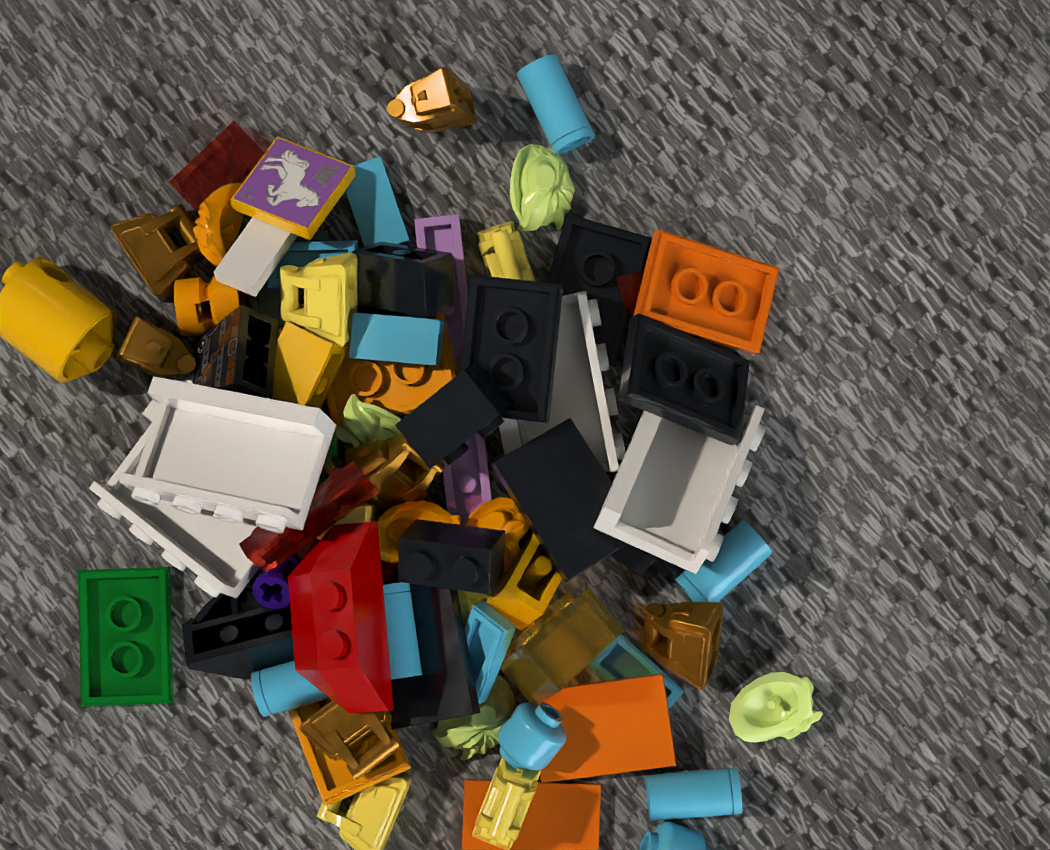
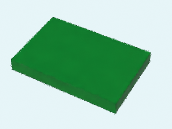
[78,567,174,707]

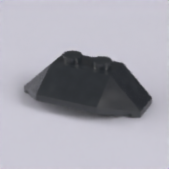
[182,570,294,680]

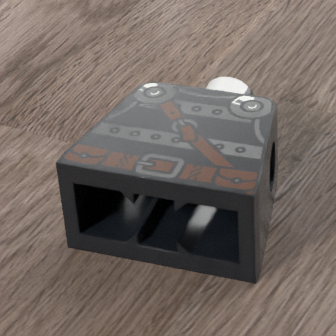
[187,305,279,399]

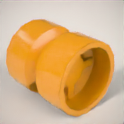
[174,275,247,338]

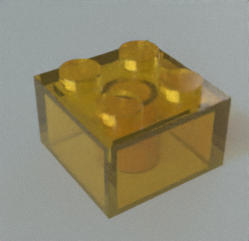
[500,588,625,705]

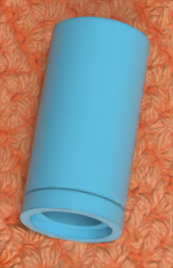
[516,54,595,155]
[675,519,773,602]
[383,582,422,680]
[251,660,329,717]
[646,768,742,821]

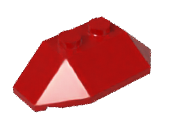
[288,521,394,713]

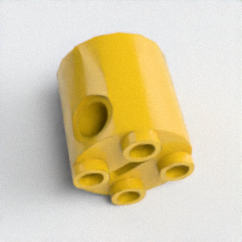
[0,256,119,383]

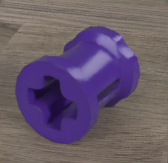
[252,549,302,609]

